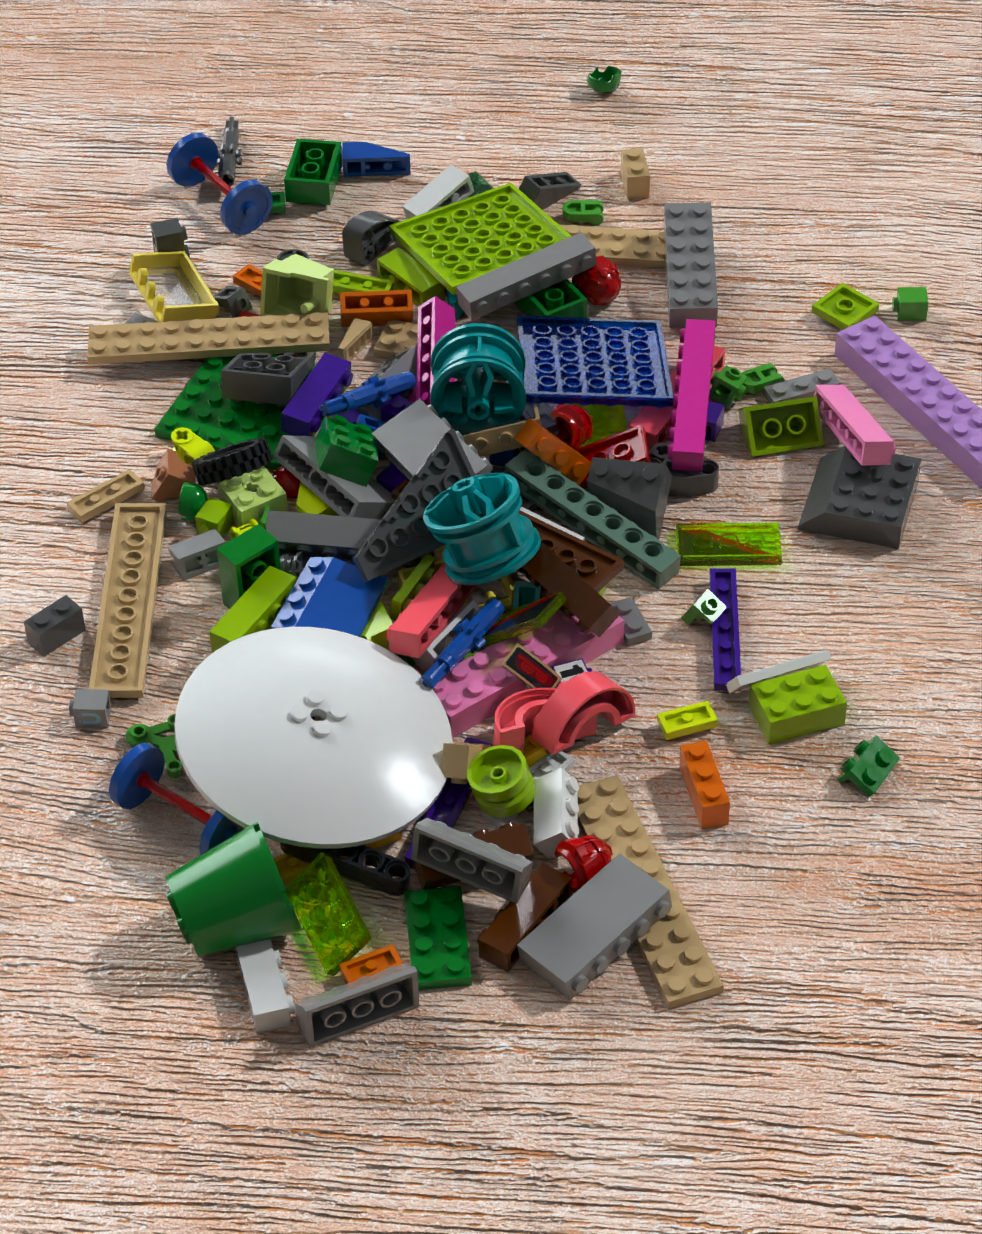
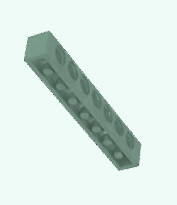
[504,449,681,590]

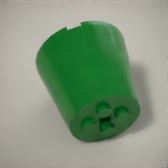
[165,822,302,957]

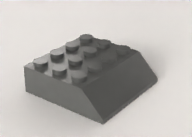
[798,446,921,549]

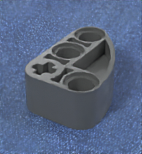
[342,211,400,266]
[649,443,719,497]

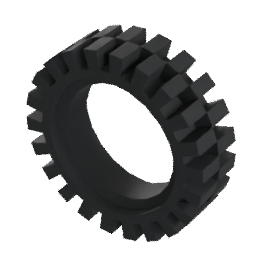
[191,437,273,486]

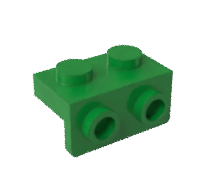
[837,735,900,797]

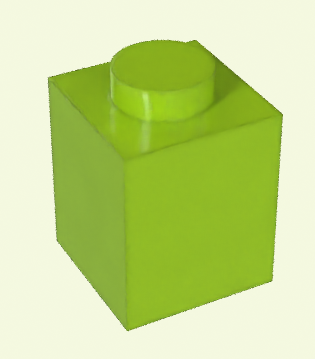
[195,497,234,538]

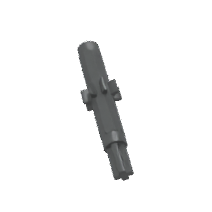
[216,117,242,187]

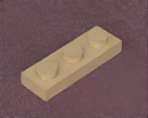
[67,469,145,523]

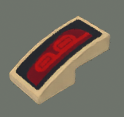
[501,643,562,689]

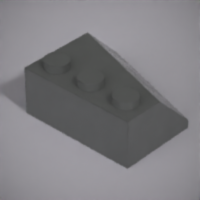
[221,352,316,407]
[587,457,672,540]

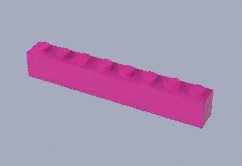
[668,319,715,472]

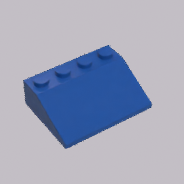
[271,557,390,637]

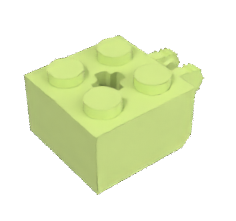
[218,466,288,527]

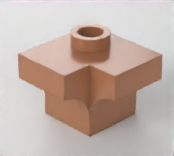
[151,449,196,502]

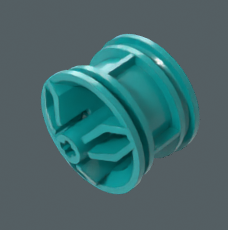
[430,323,526,435]
[423,473,541,585]

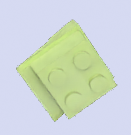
[260,254,334,316]

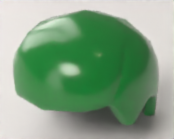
[587,66,622,93]
[178,482,208,522]

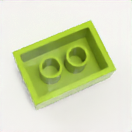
[748,665,847,745]

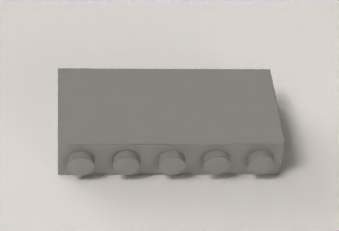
[371,399,493,480]
[273,435,395,520]
[517,853,672,1000]

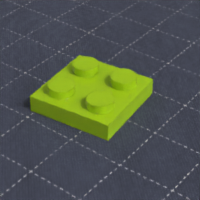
[812,283,879,330]

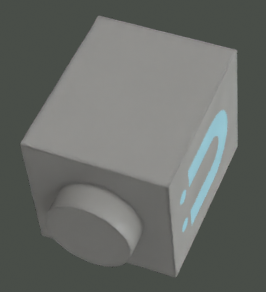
[69,689,111,728]

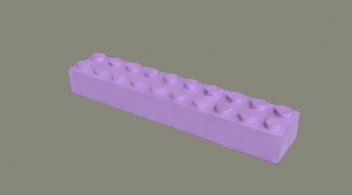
[834,316,982,489]

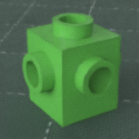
[709,365,747,408]

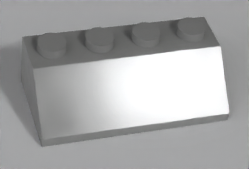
[357,344,417,420]
[411,818,533,904]
[294,963,419,1047]

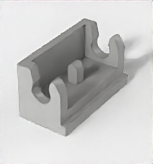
[168,529,226,580]

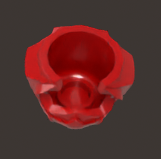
[572,256,621,306]
[546,404,594,451]
[554,835,613,892]

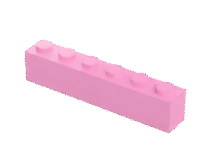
[814,385,896,466]

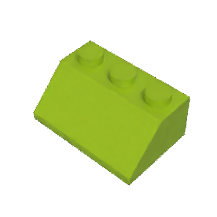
[738,396,824,457]

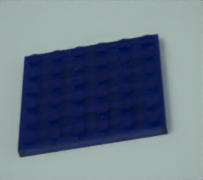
[516,316,674,408]

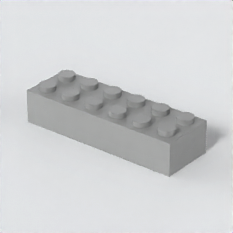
[664,202,718,328]
[266,510,425,568]

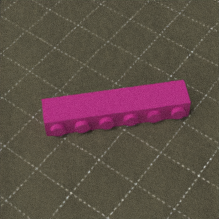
[416,296,456,406]

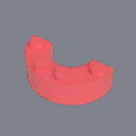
[531,671,635,755]
[493,688,598,753]

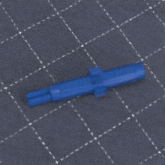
[319,372,416,417]
[422,599,504,688]

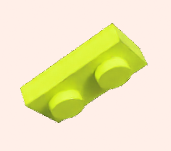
[657,701,718,740]

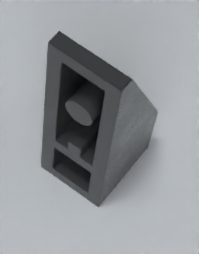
[519,172,581,210]

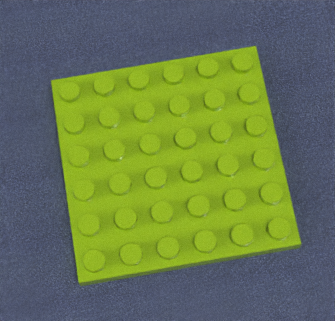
[389,183,571,295]

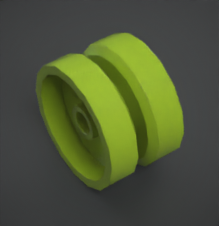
[467,745,536,818]

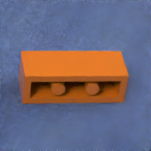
[340,290,413,327]
[514,418,591,485]
[679,741,730,829]

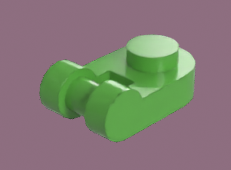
[562,200,604,225]
[741,363,785,393]

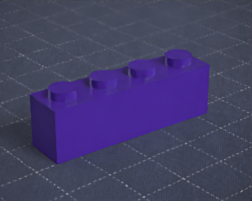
[281,353,353,436]

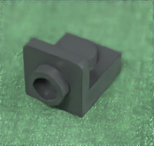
[213,286,252,318]

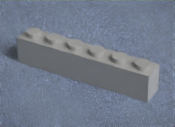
[456,232,597,320]

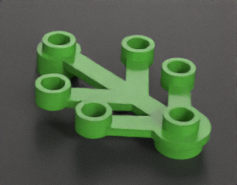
[125,714,183,778]

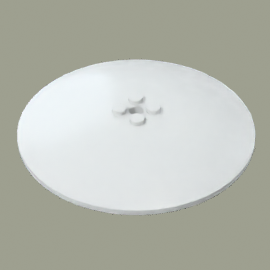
[174,627,453,848]

